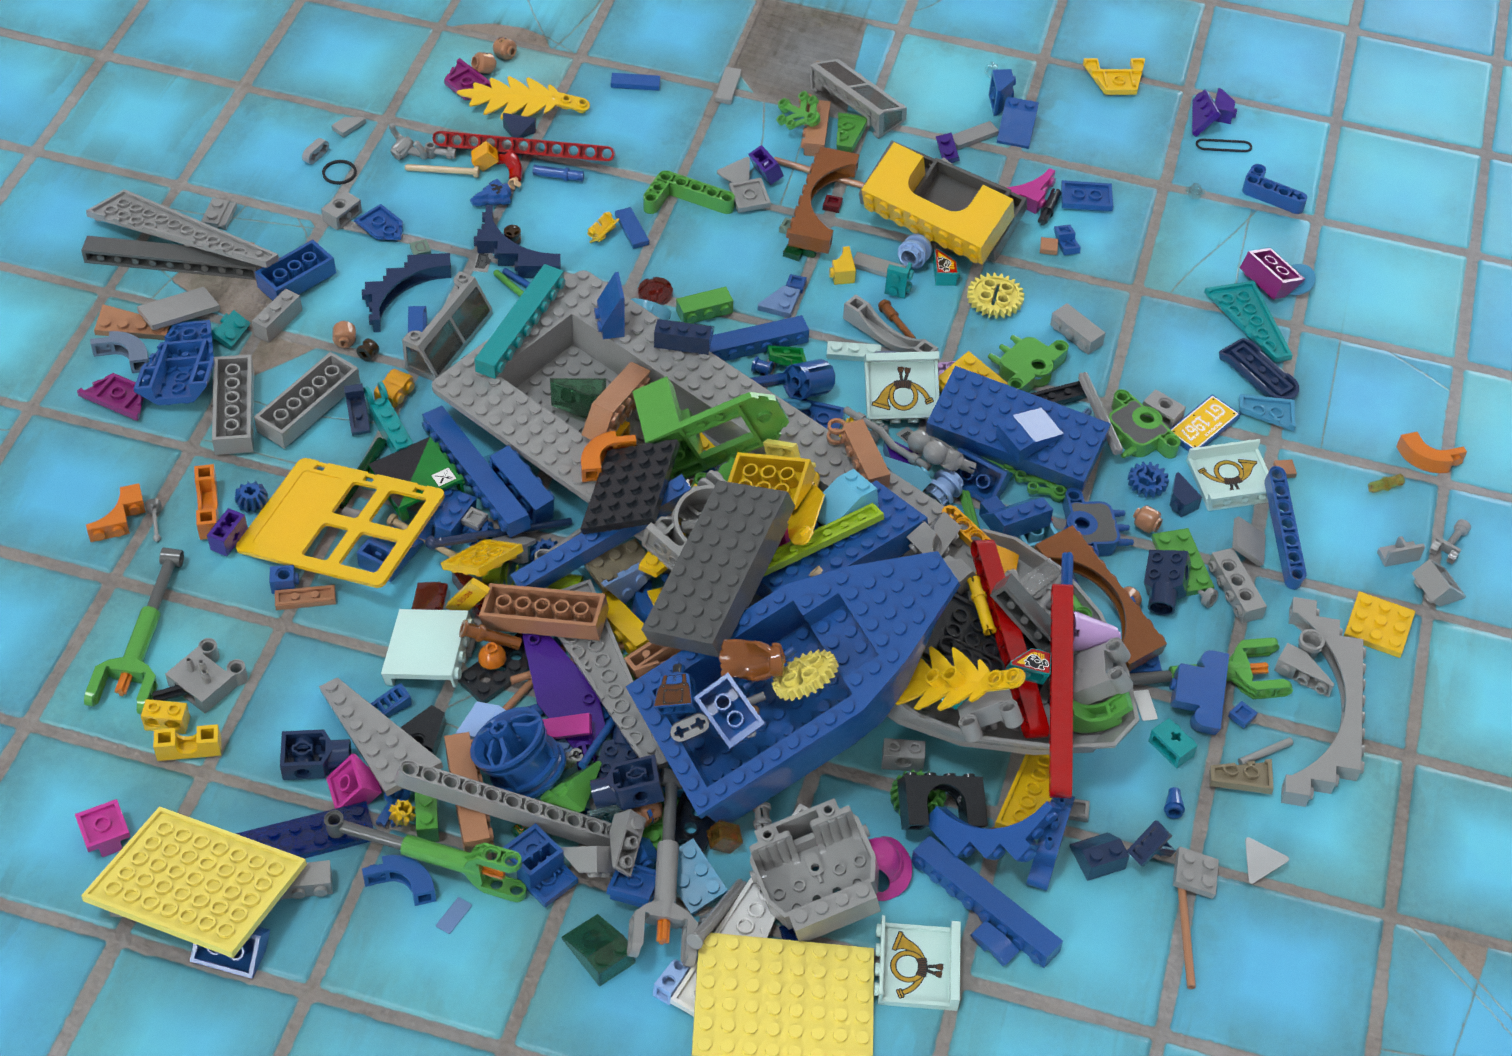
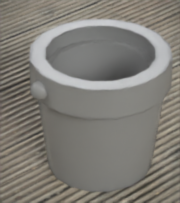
[1298,629,1325,660]

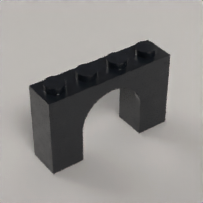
[897,772,988,830]

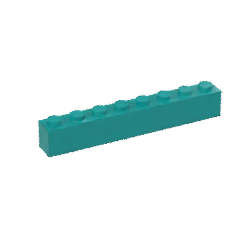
[474,264,565,379]

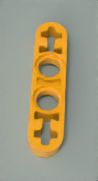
[941,505,997,548]

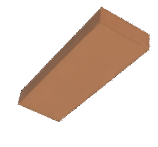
[275,585,336,610]

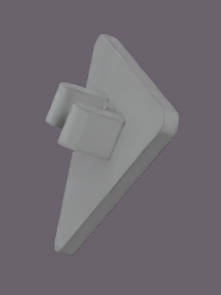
[717,157,750,183]
[1245,837,1289,884]

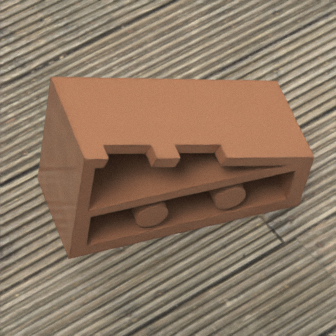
[624,642,682,679]

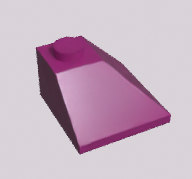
[326,753,382,812]

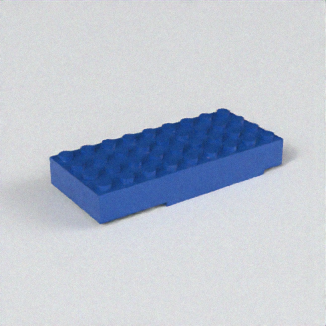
[926,366,1111,492]
[756,480,928,599]

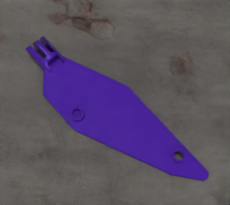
[522,633,605,771]

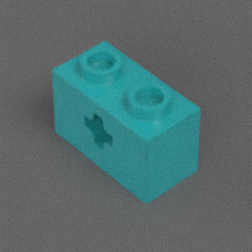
[1148,718,1198,769]

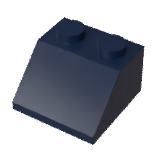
[1069,832,1130,881]

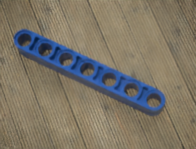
[1264,466,1307,590]

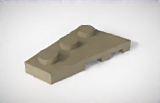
[1209,759,1273,794]

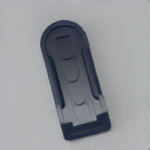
[1219,338,1299,400]

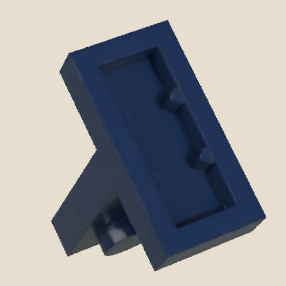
[344,383,371,436]
[1127,820,1176,866]

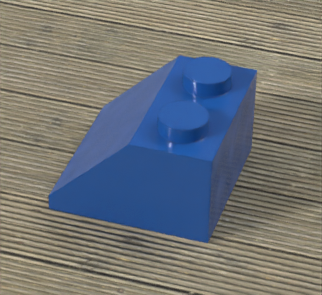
[988,69,1016,116]

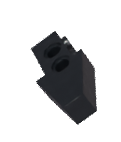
[401,705,446,756]

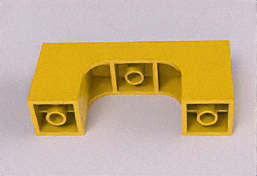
[861,142,1014,265]

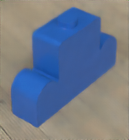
[1169,650,1229,735]

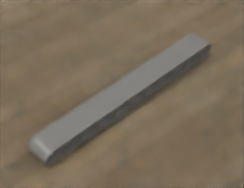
[395,760,612,846]

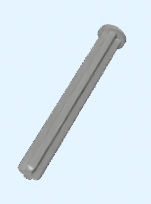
[686,879,747,949]

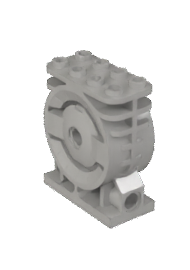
[641,470,727,571]

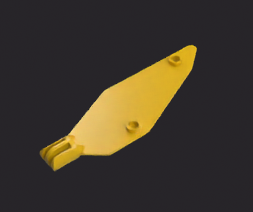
[787,471,825,545]

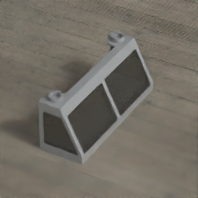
[810,59,907,139]
[402,271,493,381]

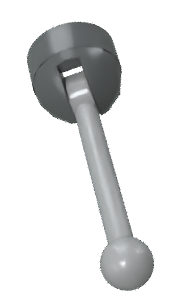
[145,499,162,542]

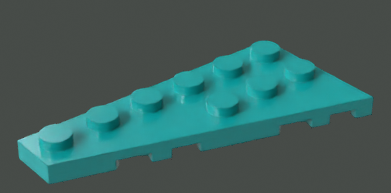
[1204,281,1293,362]

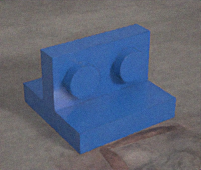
[606,864,656,907]

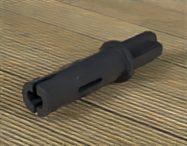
[1038,188,1061,226]

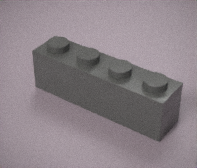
[990,573,1051,652]

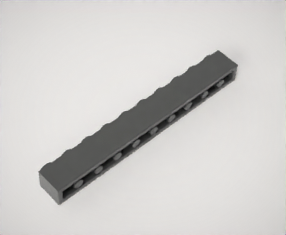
[81,236,262,280]

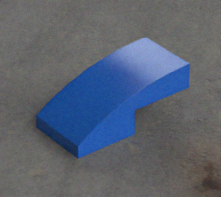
[1054,225,1081,255]
[970,920,1020,966]

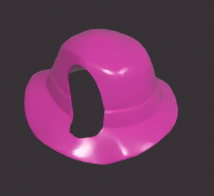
[868,836,912,901]

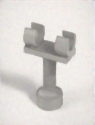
[1429,519,1471,564]

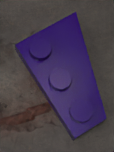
[1192,89,1221,137]

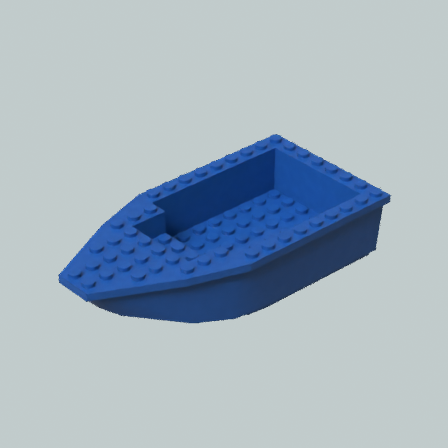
[626,551,961,828]

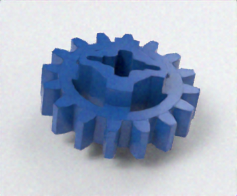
[1127,461,1169,498]

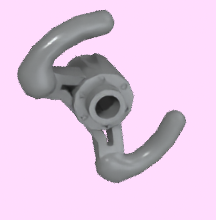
[389,123,428,160]

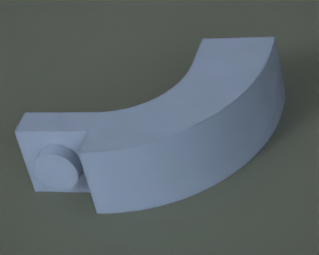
[90,331,149,373]

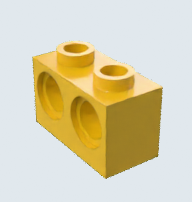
[141,699,190,734]

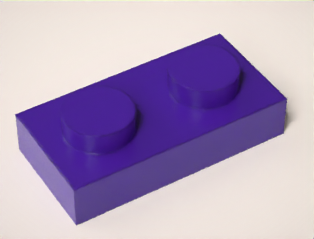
[936,132,960,163]

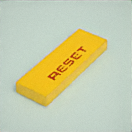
[445,578,490,611]

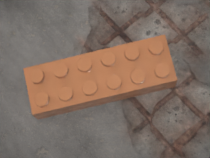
[582,362,651,440]
[479,583,609,641]
[444,732,494,860]

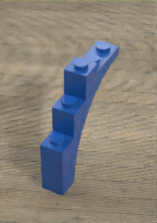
[928,801,1061,862]

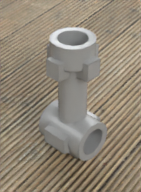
[424,142,456,159]

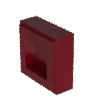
[822,195,843,213]

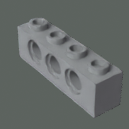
[1208,548,1267,623]

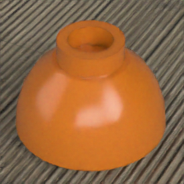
[478,642,507,669]

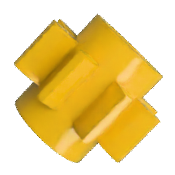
[389,799,416,826]

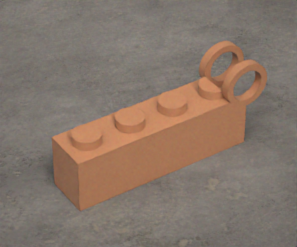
[798,94,831,156]
[827,418,891,487]

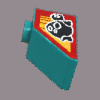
[933,249,960,286]
[1005,648,1051,684]

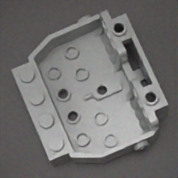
[749,798,881,942]

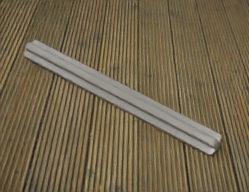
[1078,372,1123,455]

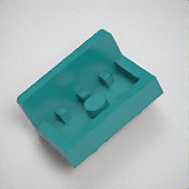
[884,262,914,299]
[212,310,251,350]

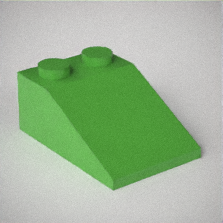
[541,761,602,813]

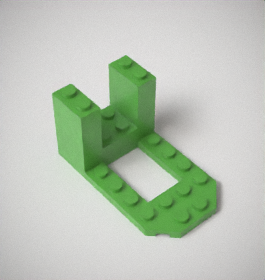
[632,376,789,479]

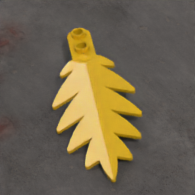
[457,76,590,120]
[896,646,1026,711]

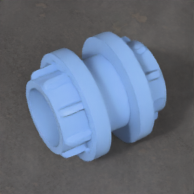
[898,234,932,269]
[924,468,964,506]

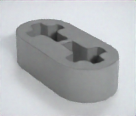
[302,138,329,164]
[670,713,709,742]

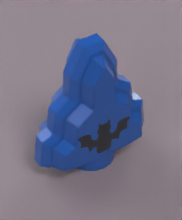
[470,179,512,206]

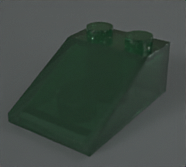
[550,378,606,419]
[562,914,635,986]

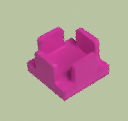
[75,799,131,857]

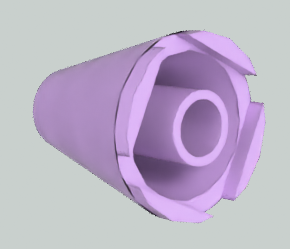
[1073,611,1121,651]

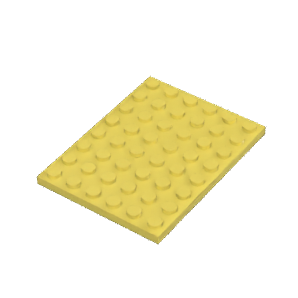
[81,806,307,958]
[691,933,874,1056]

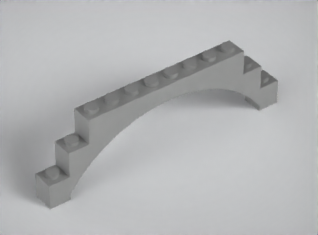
[1281,597,1366,807]

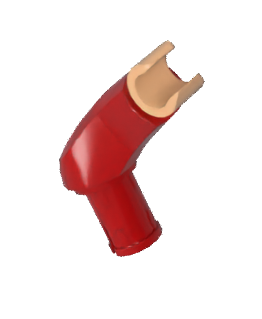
[496,151,523,190]

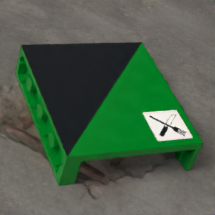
[369,437,465,521]

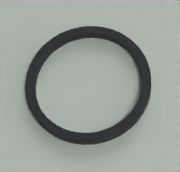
[322,160,357,185]

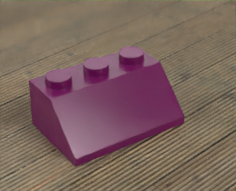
[1239,248,1305,299]

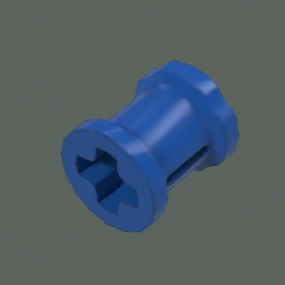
[751,356,774,375]

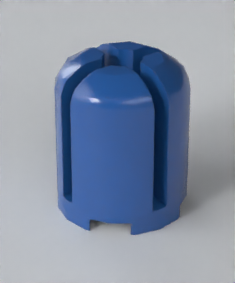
[783,359,835,400]

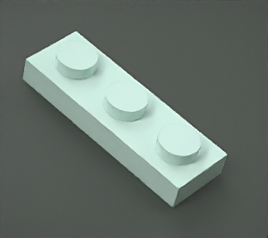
[826,341,881,362]

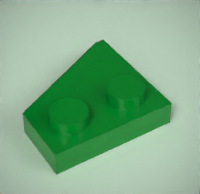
[767,345,806,366]

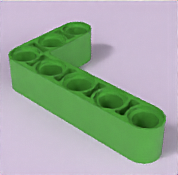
[643,170,735,214]

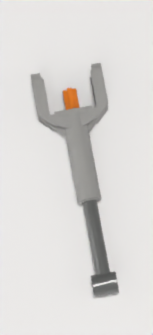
[627,767,698,967]

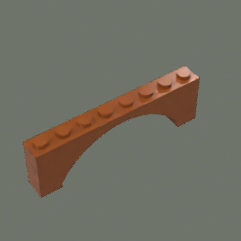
[786,146,860,254]
[1034,525,1167,671]

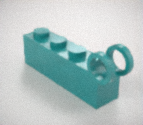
[363,381,414,453]

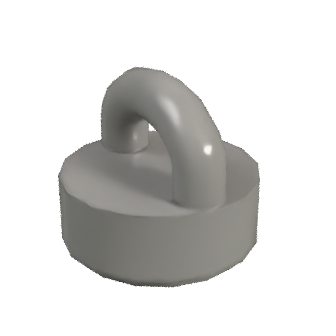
[1198,587,1218,608]

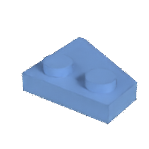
[757,286,800,318]
[601,563,652,604]

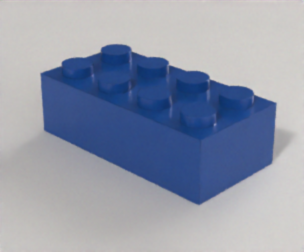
[255,239,336,301]
[490,445,555,524]

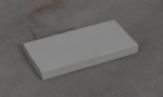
[137,287,220,330]

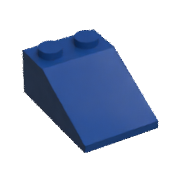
[997,97,1039,149]
[594,272,625,339]
[996,408,1064,462]
[693,673,765,749]

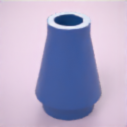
[1164,787,1185,819]

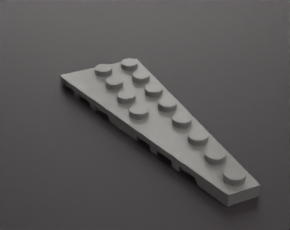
[319,677,443,796]

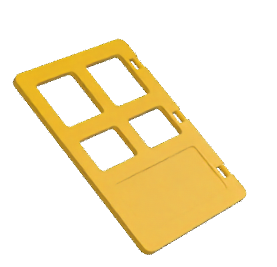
[235,458,445,588]

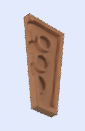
[94,304,171,340]

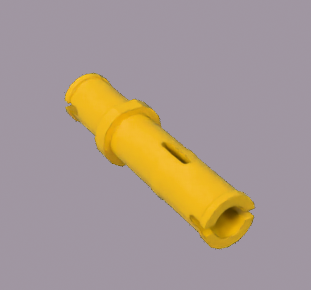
[967,576,996,635]

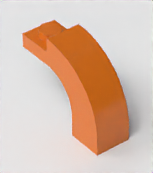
[581,431,636,482]
[1396,432,1467,473]

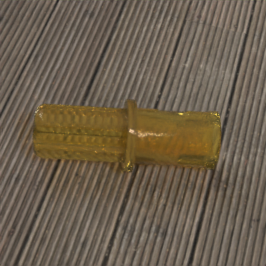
[1368,474,1405,493]

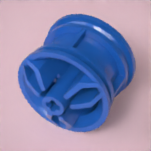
[470,707,566,798]

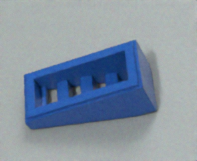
[370,683,412,718]

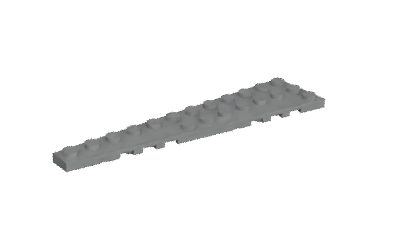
[86,189,279,268]
[558,579,668,770]

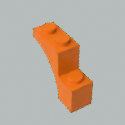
[86,483,146,542]

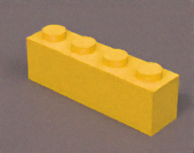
[602,591,649,654]

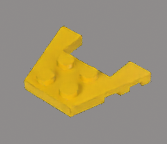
[1083,58,1145,95]

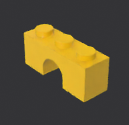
[153,724,222,761]

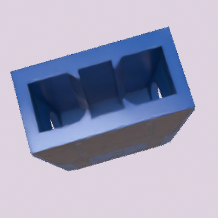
[653,664,699,715]

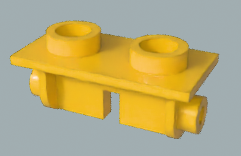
[587,212,620,243]

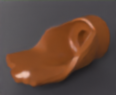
[719,639,786,682]

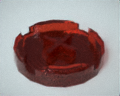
[638,277,673,305]

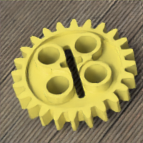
[967,273,1024,319]
[772,649,839,701]

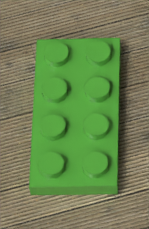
[1151,528,1214,596]

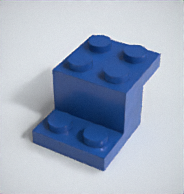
[503,823,578,908]

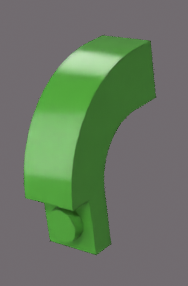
[1073,692,1133,733]

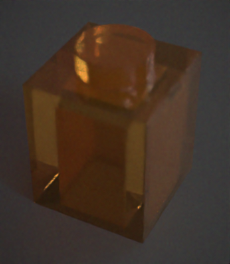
[707,820,743,854]

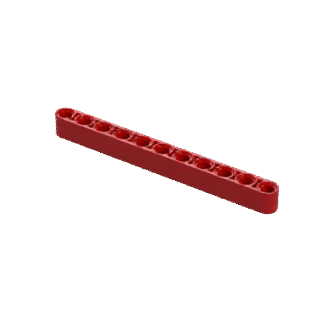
[432,131,616,161]
[971,540,1049,739]
[1049,584,1074,799]

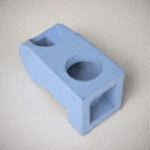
[653,959,691,1005]

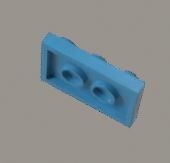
[676,838,728,916]

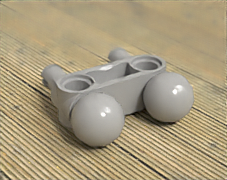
[907,430,976,474]

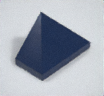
[503,113,536,138]

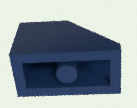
[1170,472,1202,517]

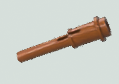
[878,299,916,339]

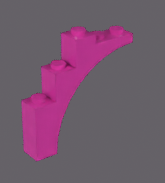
[1006,168,1056,214]

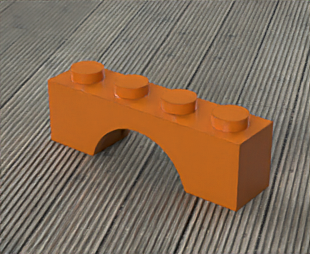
[194,464,219,540]

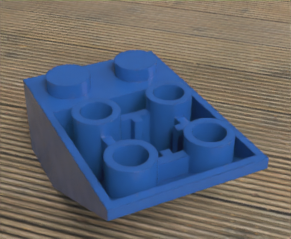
[357,526,424,582]

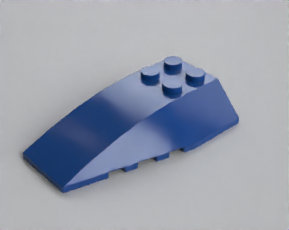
[134,320,214,405]

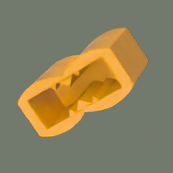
[374,369,415,408]

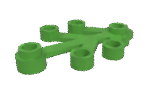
[776,91,821,130]
[1014,470,1067,502]

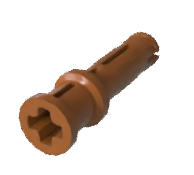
[459,619,522,650]

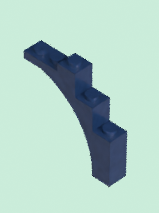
[474,205,561,278]
[362,253,451,332]

